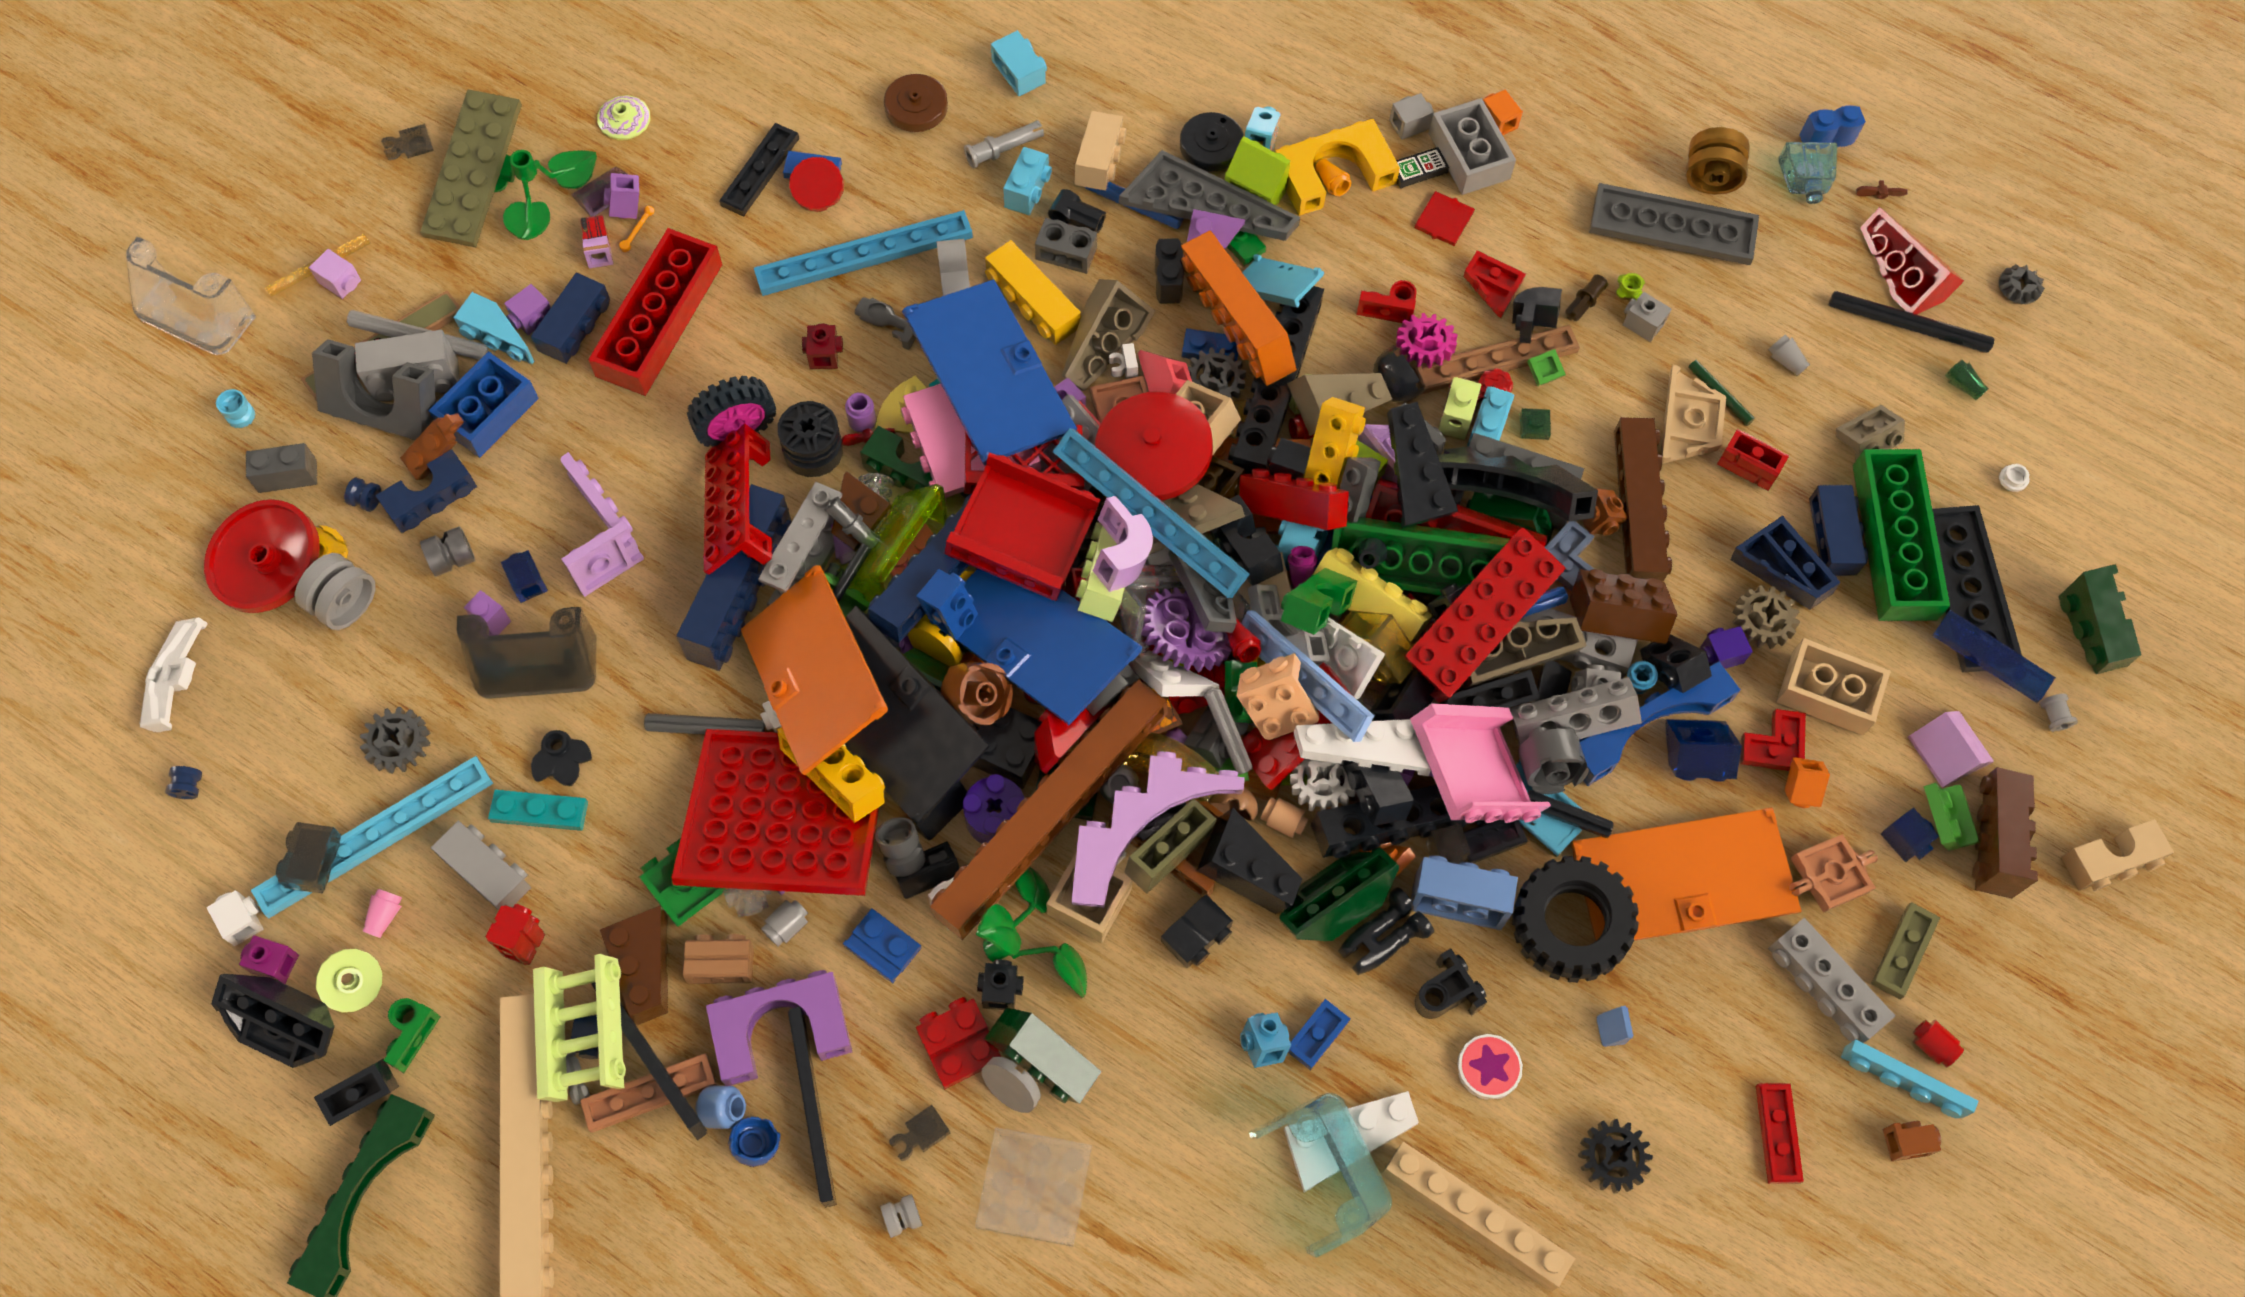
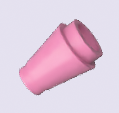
[363,889,402,938]

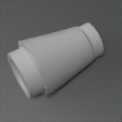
[1768,334,1810,376]

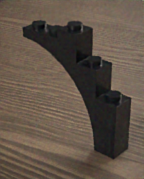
[1397,446,1598,521]

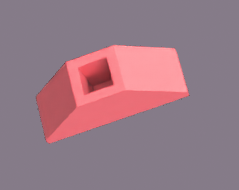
[1137,350,1192,395]

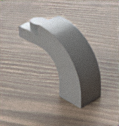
[1247,585,1330,665]

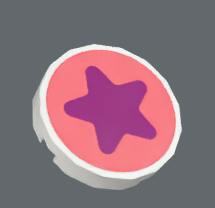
[1457,1034,1523,1100]

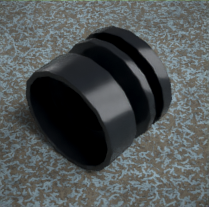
[777,401,843,477]

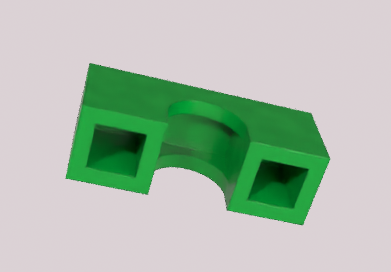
[1281,568,1357,635]

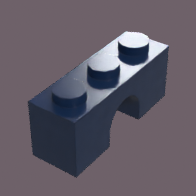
[375,449,477,533]

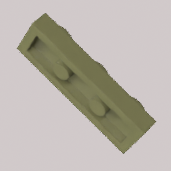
[1871,902,1941,1000]

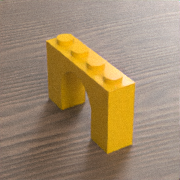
[1275,119,1400,216]

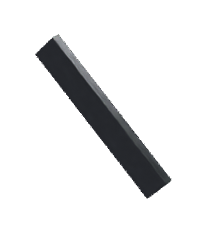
[591,982,707,1140]
[788,1007,837,1208]

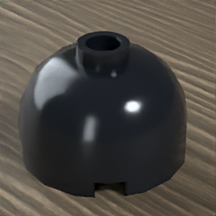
[1373,345,1425,403]

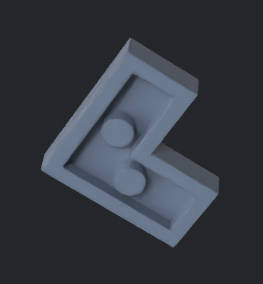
[1545,521,1594,591]

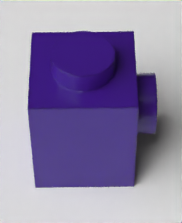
[1700,626,1753,669]

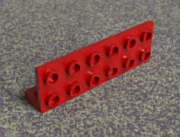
[703,424,772,575]
[1404,528,1566,703]

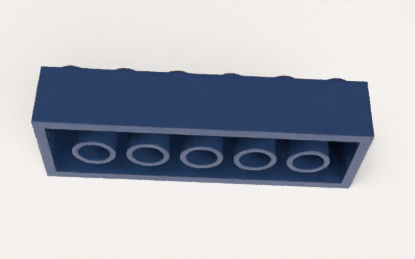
[676,484,792,671]

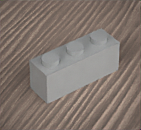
[431,820,531,911]

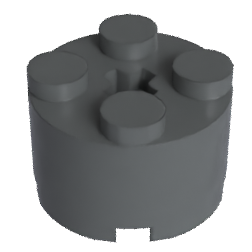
[1518,727,1589,794]

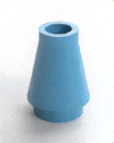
[1627,661,1658,694]

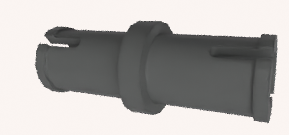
[824,496,880,548]

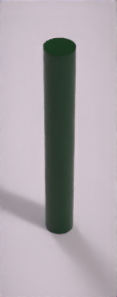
[1688,360,1755,426]

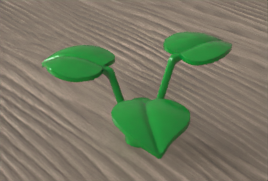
[494,150,597,240]
[976,867,1087,998]

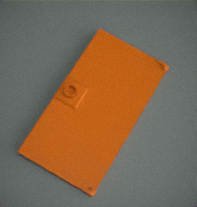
[740,565,888,775]
[1571,807,1802,941]

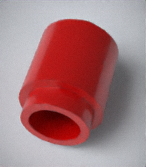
[1913,1019,1964,1068]

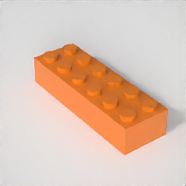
[1181,230,1297,386]

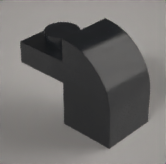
[1512,287,1562,344]

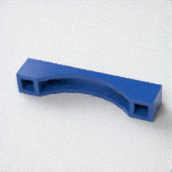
[1579,661,1741,786]

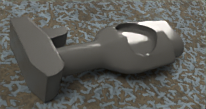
[855,297,916,350]

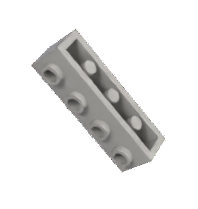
[1768,918,1896,1043]

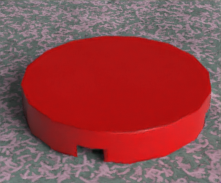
[789,157,844,212]

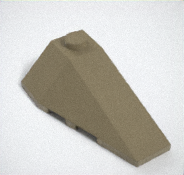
[1062,279,1155,391]

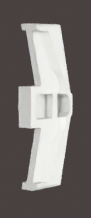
[140,618,207,732]

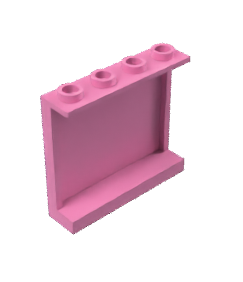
[901,384,1041,507]
[1410,704,1551,823]

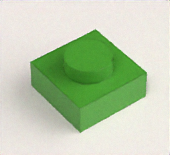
[1527,349,1566,387]

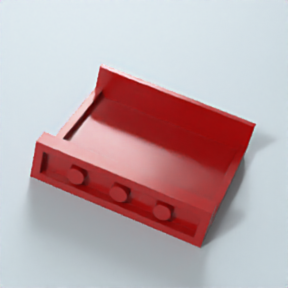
[944,452,1100,601]

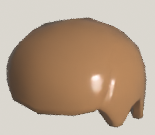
[1208,787,1258,821]

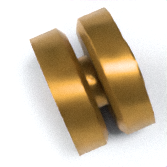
[1686,127,1750,195]

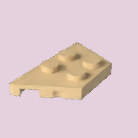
[1661,365,1726,464]

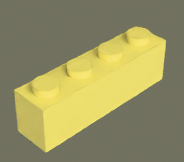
[1313,547,1433,650]

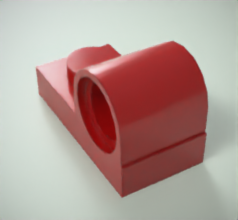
[1356,280,1417,323]

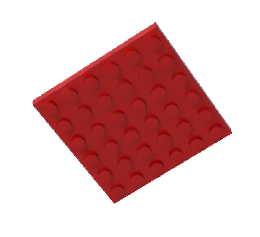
[672,729,879,896]

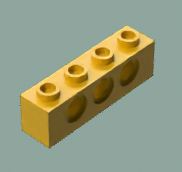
[777,727,885,823]

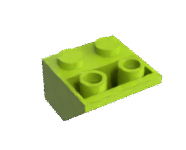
[1225,136,1291,206]

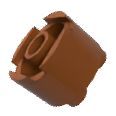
[941,662,1013,725]

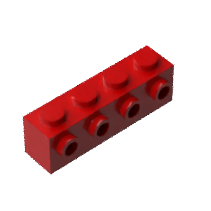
[1239,469,1349,530]

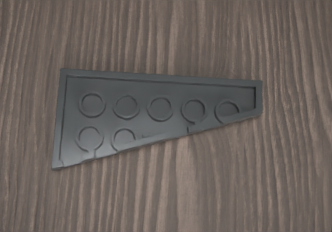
[1118,150,1300,241]

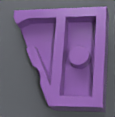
[1187,209,1246,249]

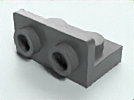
[1339,457,1381,523]

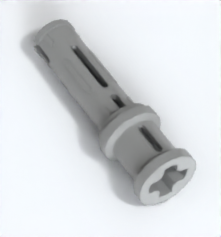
[964,120,1044,169]

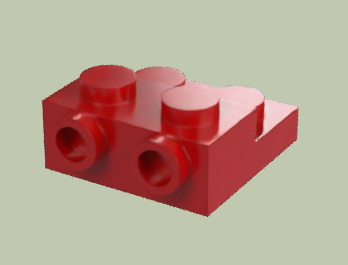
[916,997,1002,1090]

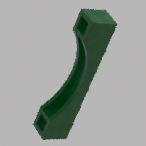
[287,1094,435,1297]

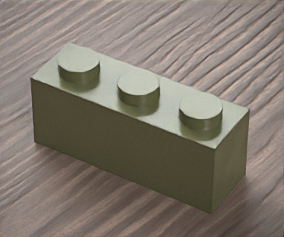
[1124,799,1216,894]

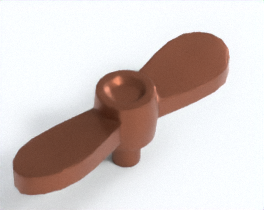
[1856,180,1908,199]

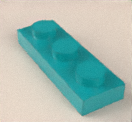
[488,790,588,831]

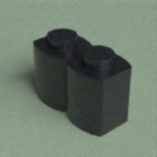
[1155,238,1184,304]
[1161,894,1233,968]

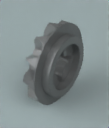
[1999,264,2045,304]

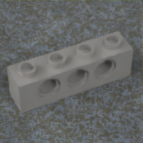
[1520,608,1638,679]
[1510,677,1642,746]

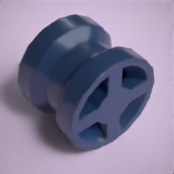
[344,477,382,512]
[165,766,202,799]

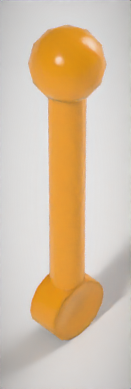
[619,205,654,252]

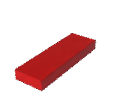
[1755,1083,1804,1184]

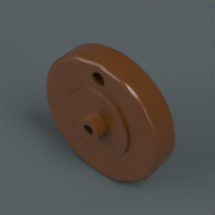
[884,74,948,132]

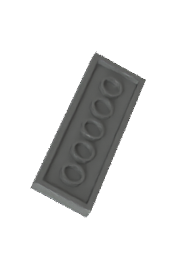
[1589,183,1759,265]

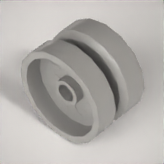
[295,553,376,630]

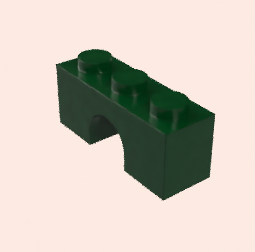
[860,426,939,503]

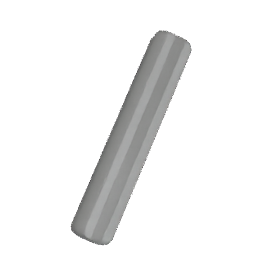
[1205,688,1252,774]

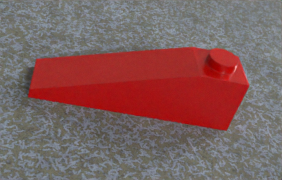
[1860,207,1964,314]

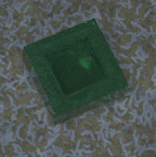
[1520,408,1551,440]

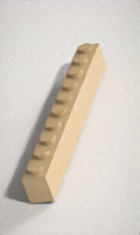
[500,994,554,1297]

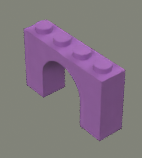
[706,970,853,1086]

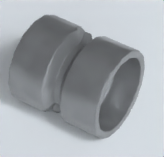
[420,526,475,577]

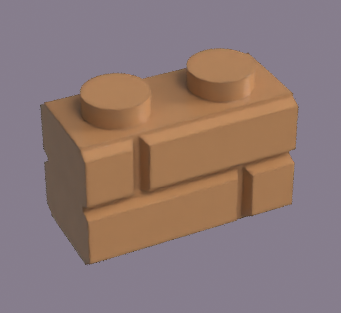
[683,934,754,984]

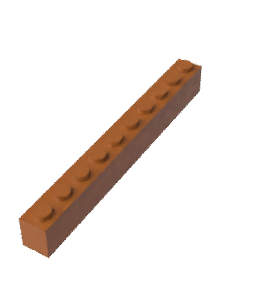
[930,679,1168,940]

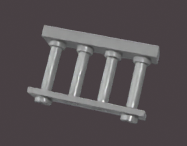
[758,482,843,606]

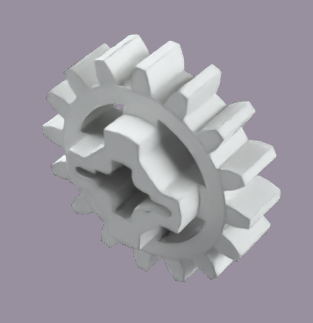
[1290,759,1355,811]

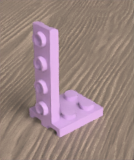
[561,452,644,597]

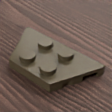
[1149,484,1245,555]

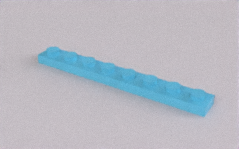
[251,756,494,918]

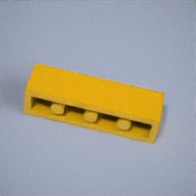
[985,240,1081,345]

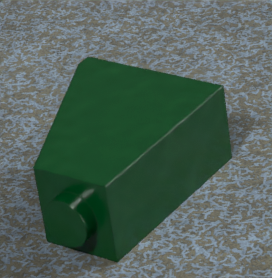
[1466,492,1554,546]

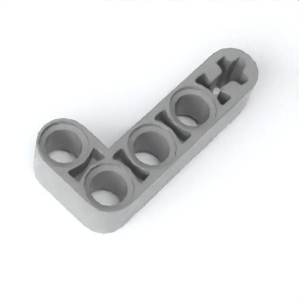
[937,239,970,296]

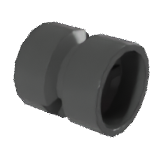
[875,817,926,877]

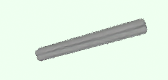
[347,310,488,360]

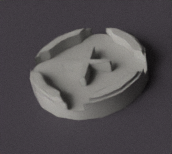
[982,1057,1041,1113]

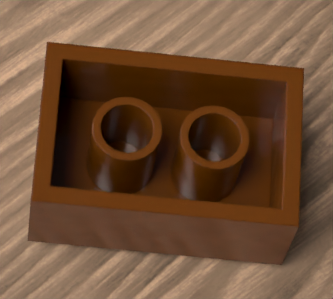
[1569,569,1678,644]

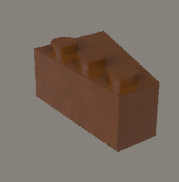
[600,905,668,1026]

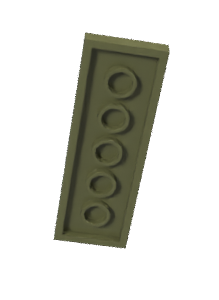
[420,89,522,247]

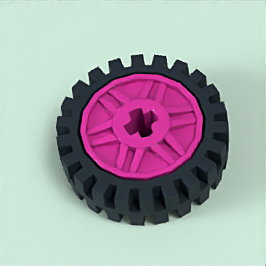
[687,376,776,447]

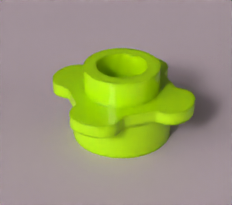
[1616,273,1645,300]

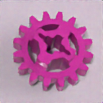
[1396,313,1458,368]

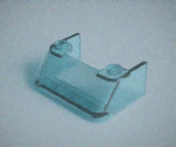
[1249,1093,1392,1258]

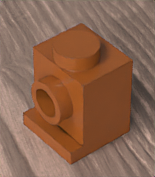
[1882,1121,1941,1162]

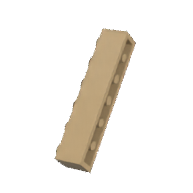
[1381,1141,1576,1292]

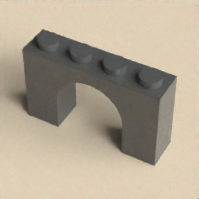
[312,339,436,440]

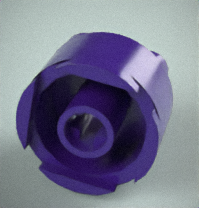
[963,774,1024,844]

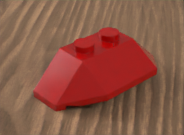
[1034,696,1118,774]

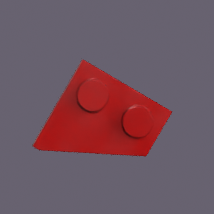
[1463,250,1526,318]

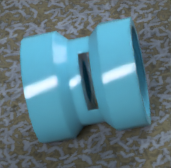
[216,389,255,428]

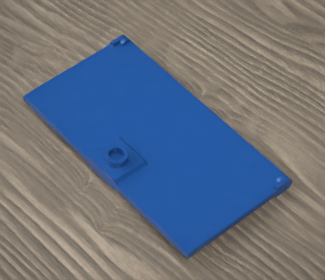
[902,279,1077,465]
[957,569,1143,725]

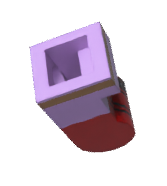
[580,215,614,268]

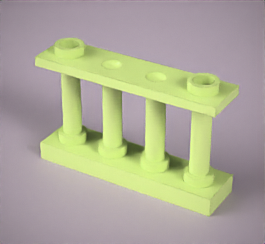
[533,954,626,1102]

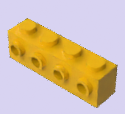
[1304,397,1366,489]

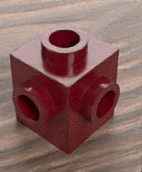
[802,323,843,369]

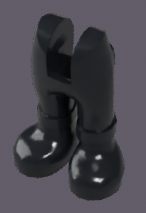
[1338,887,1434,975]

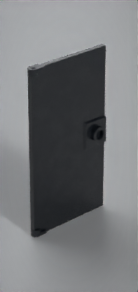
[845,606,990,826]

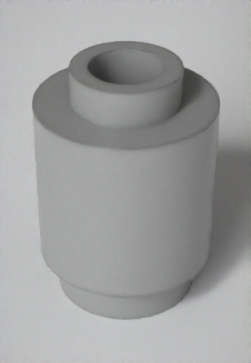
[761,900,808,947]

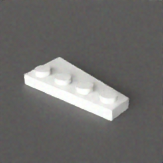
[1281,609,1385,700]
[1294,719,1431,776]

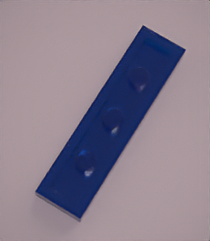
[1932,610,2056,703]

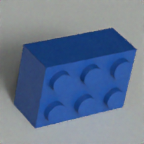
[428,351,539,458]

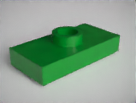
[1227,231,1266,266]

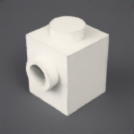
[206,890,264,946]

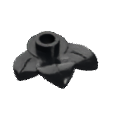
[531,730,592,786]

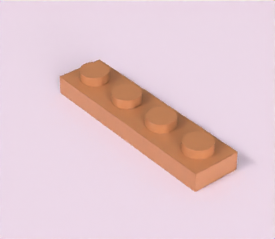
[580,1053,717,1133]

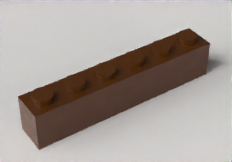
[1614,417,1672,582]

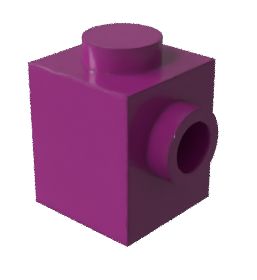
[239,935,299,984]

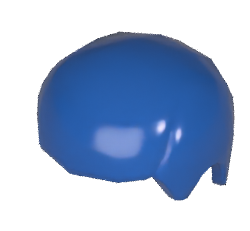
[728,1116,780,1167]

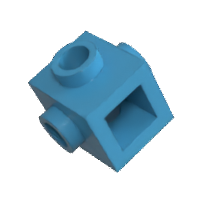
[1240,1012,1291,1068]

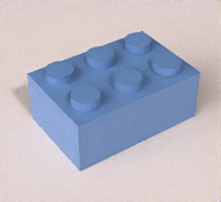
[1411,855,1518,930]

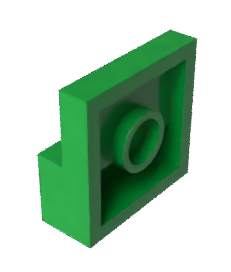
[638,838,729,927]

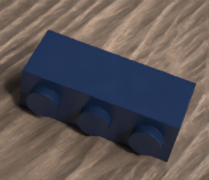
[531,272,610,364]
[1809,485,1868,576]

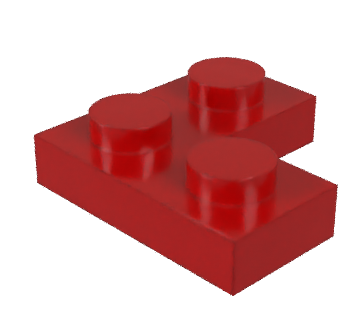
[1740,709,1806,771]

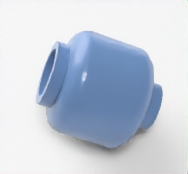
[695,1085,746,1129]

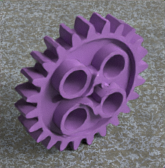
[1138,588,1232,672]

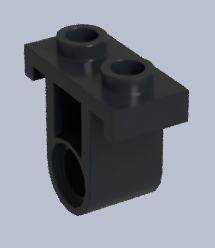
[1415,948,1487,1019]

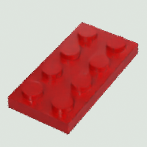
[1242,662,1353,790]

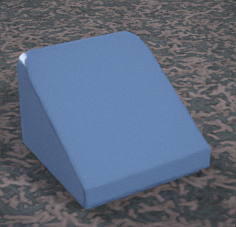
[1597,1006,1633,1047]

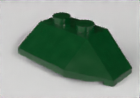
[1279,847,1399,941]

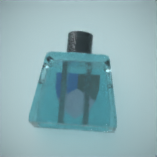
[1778,142,1837,204]

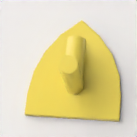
[875,375,926,434]

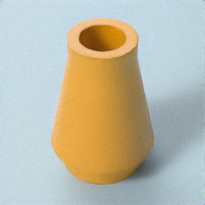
[1315,158,1352,196]

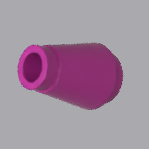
[1288,546,1317,590]

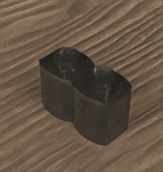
[276,822,341,894]

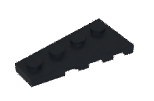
[1387,402,1458,529]

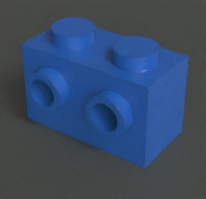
[916,569,978,641]

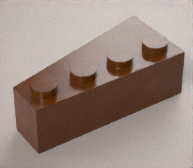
[1972,767,2038,899]

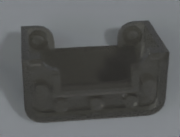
[456,607,597,699]

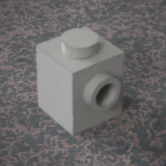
[1389,93,1434,140]
[1623,292,1672,342]

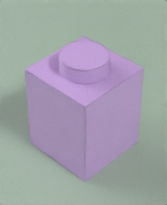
[309,249,361,299]

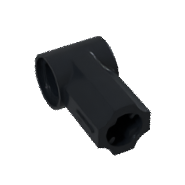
[1048,189,1106,233]

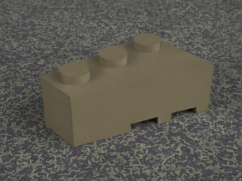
[1287,373,1392,436]

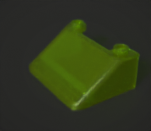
[844,484,948,602]

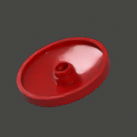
[1095,392,1213,501]
[204,499,320,613]

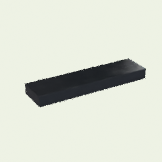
[719,123,799,217]

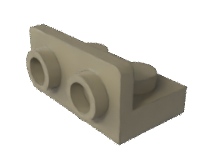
[1836,405,1905,461]

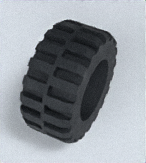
[1512,856,1639,983]

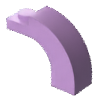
[1093,496,1153,592]

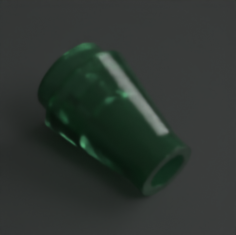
[1945,359,1989,400]

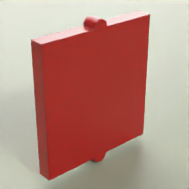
[1414,191,1475,246]

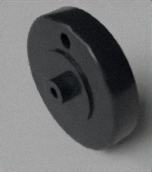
[1180,112,1244,171]

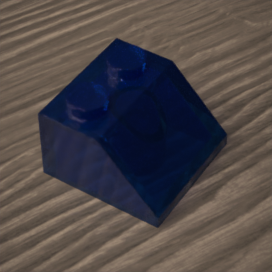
[1665,719,1742,782]

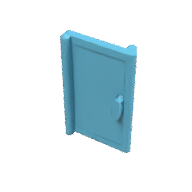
[1242,254,1324,308]
[1516,759,1583,857]

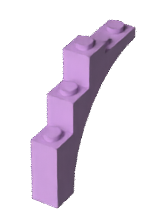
[1072,751,1245,908]

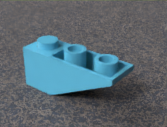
[453,292,534,364]

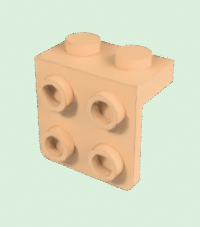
[1236,653,1319,740]

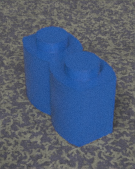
[1799,105,1866,151]

